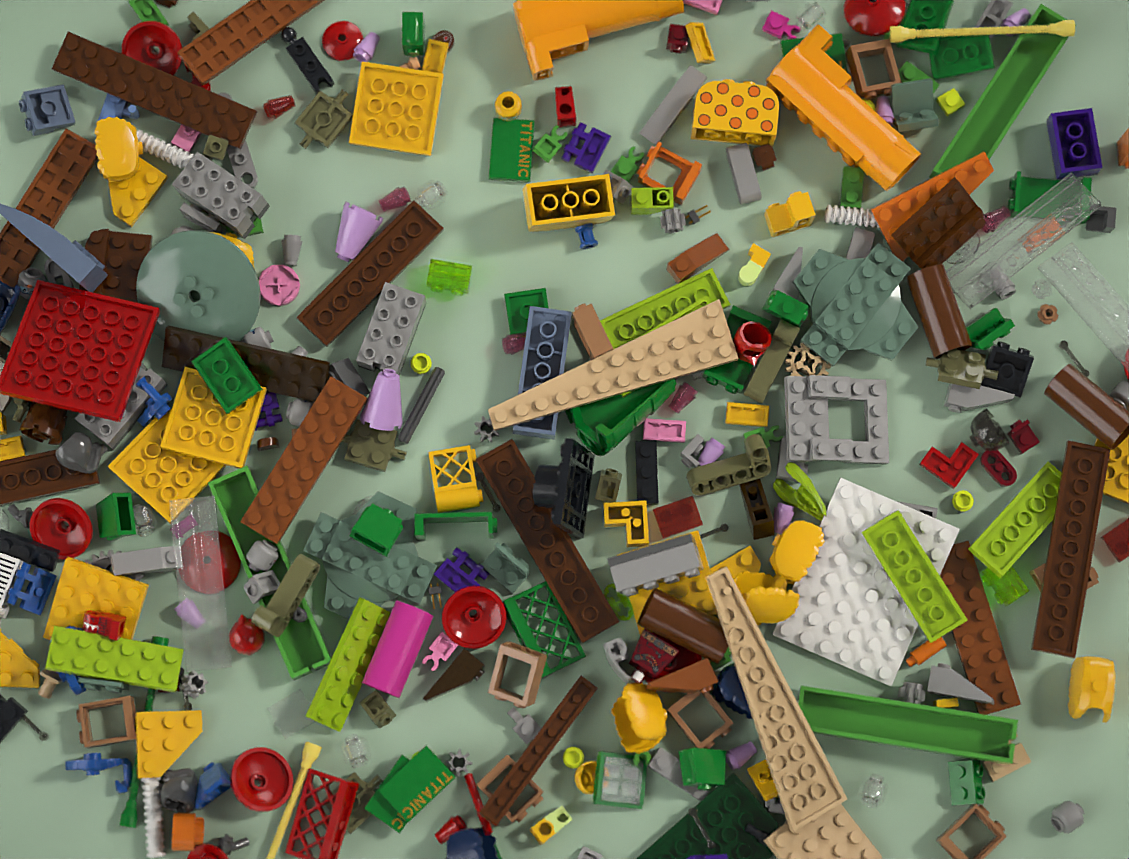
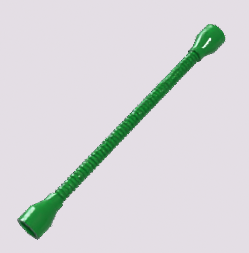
[119,636,169,828]

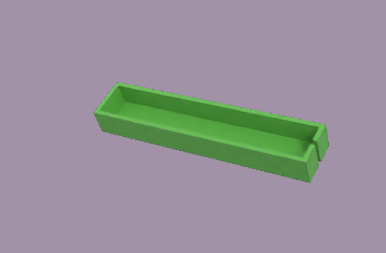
[929,4,1076,178]
[208,466,332,680]
[798,686,1018,765]

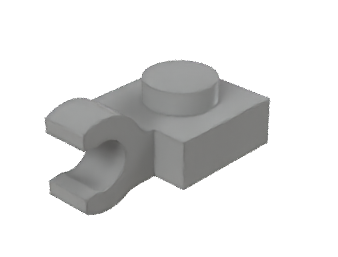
[507,707,541,744]

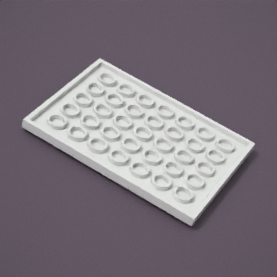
[772,478,960,686]

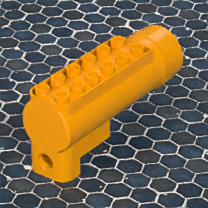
[513,0,684,80]
[766,24,921,192]

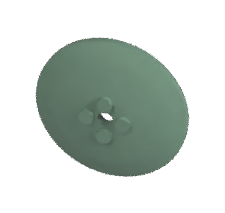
[136,230,261,342]

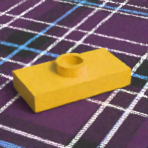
[685,22,715,64]
[422,39,449,74]
[725,402,769,427]
[0,435,26,462]
[747,759,778,802]

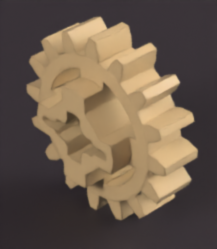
[785,342,831,377]

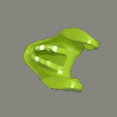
[773,462,827,521]

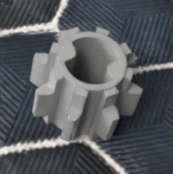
[660,208,686,233]
[474,416,499,442]
[179,670,208,699]
[898,682,926,704]
[445,749,473,776]

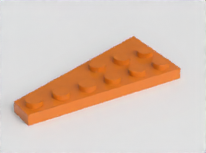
[871,151,994,261]

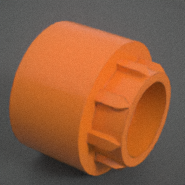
[172,813,204,851]

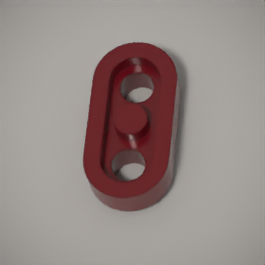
[980,449,1017,487]

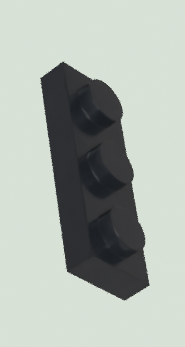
[635,441,659,505]
[0,529,60,572]

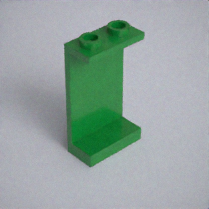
[1008,171,1092,224]
[703,305,772,394]
[415,512,498,541]

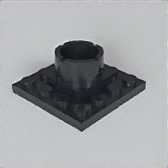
[533,438,595,538]

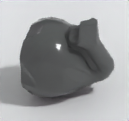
[56,432,108,473]
[161,768,198,813]

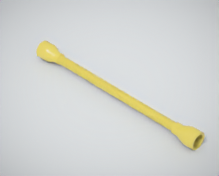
[890,20,1075,43]
[266,741,322,859]

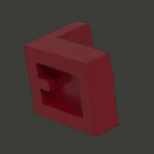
[666,24,689,54]
[1007,419,1040,454]

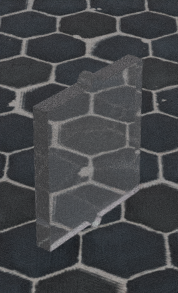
[268,689,315,739]

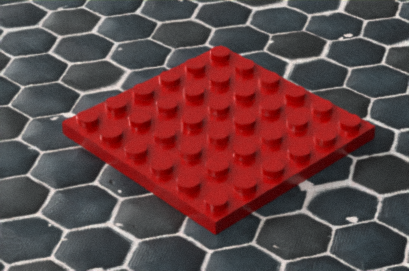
[0,280,160,422]

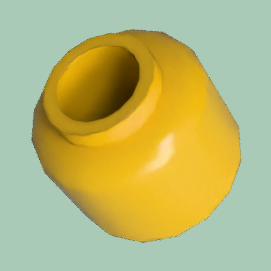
[495,91,522,121]

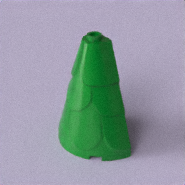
[565,379,677,456]

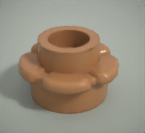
[1037,304,1058,324]

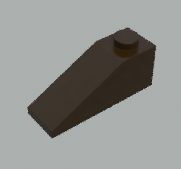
[739,478,775,540]
[423,648,485,702]

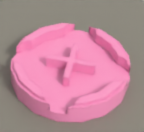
[259,264,300,306]

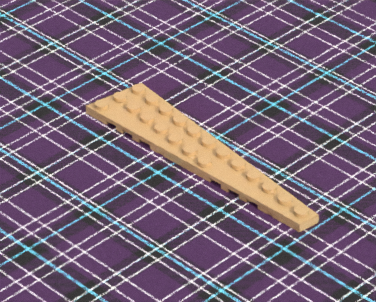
[488,299,738,431]
[706,566,848,831]

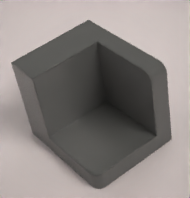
[1086,205,1116,233]

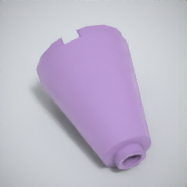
[335,201,384,262]
[360,369,403,431]

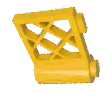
[428,445,484,513]

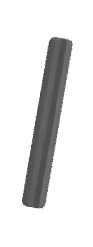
[398,367,445,444]

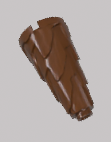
[20,402,68,445]

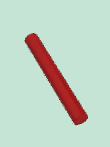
[464,773,493,835]

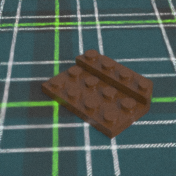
[891,177,985,269]
[79,229,153,303]

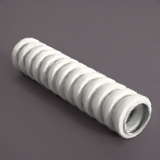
[136,128,195,169]
[825,204,879,228]
[141,777,166,858]

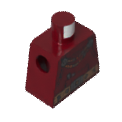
[629,628,679,685]

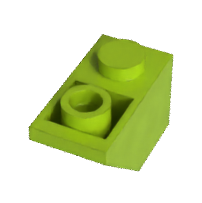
[630,187,674,215]

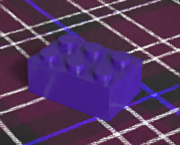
[1046,108,1103,180]

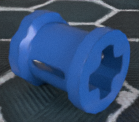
[575,224,598,250]

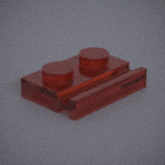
[652,496,703,539]
[1101,518,1129,563]

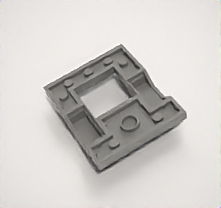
[784,375,889,464]

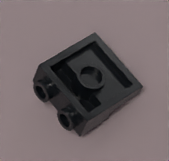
[981,341,1034,398]

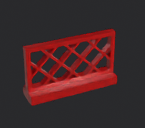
[285,768,359,859]

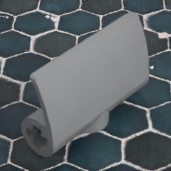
[603,638,631,684]

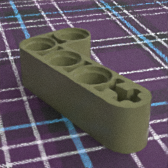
[743,318,800,404]
[686,434,771,496]
[251,554,320,637]

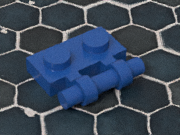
[7,562,57,616]

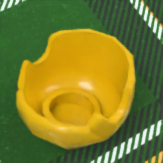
[574,760,609,795]

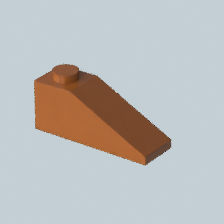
[667,233,729,284]
[645,658,718,694]

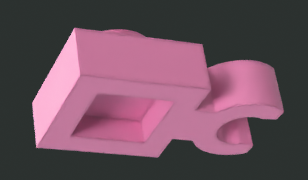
[422,632,459,672]

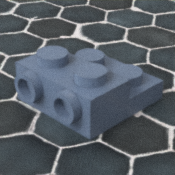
[19,85,76,136]

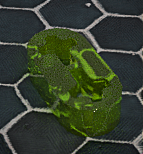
[603,583,634,622]

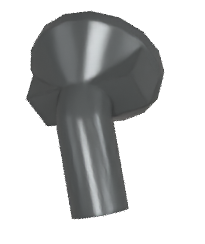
[8,504,33,528]
[218,834,249,855]

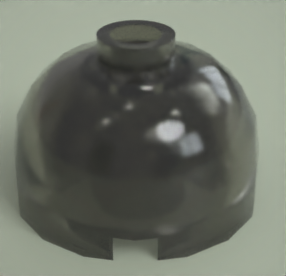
[969,408,1009,452]

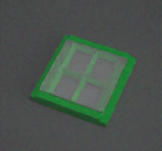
[593,751,647,809]

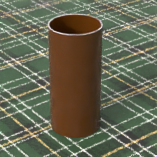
[906,264,972,359]
[1044,364,1129,450]
[637,588,729,664]

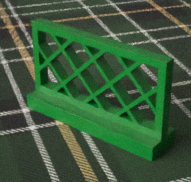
[503,581,586,679]

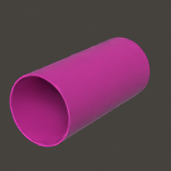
[362,601,434,698]

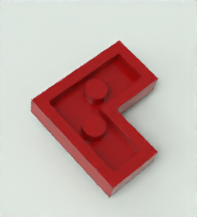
[919,442,979,489]

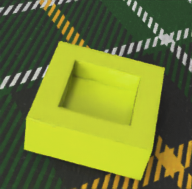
[936,88,965,117]

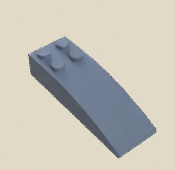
[0,204,108,292]
[513,306,572,440]

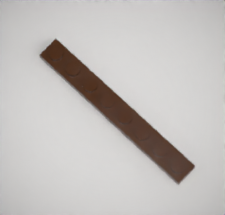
[479,676,598,826]

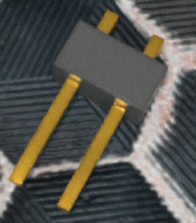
[685,205,711,225]
[428,583,442,609]

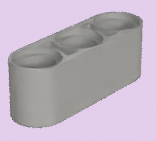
[726,143,762,205]

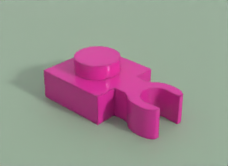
[762,10,801,39]

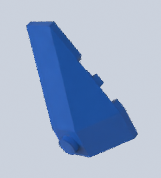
[194,762,231,810]

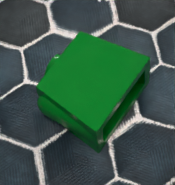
[402,12,425,56]
[762,290,809,327]
[96,493,136,541]
[350,503,403,557]
[678,748,726,791]

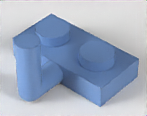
[98,93,140,121]

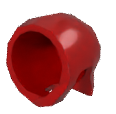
[733,321,772,366]
[229,614,265,656]

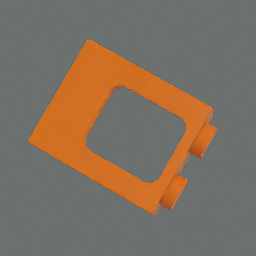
[637,141,703,205]

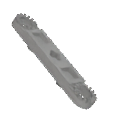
[218,93,258,188]

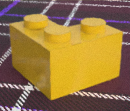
[764,191,816,238]
[603,501,649,547]

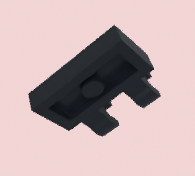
[0,694,28,743]

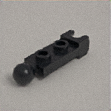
[281,27,334,95]

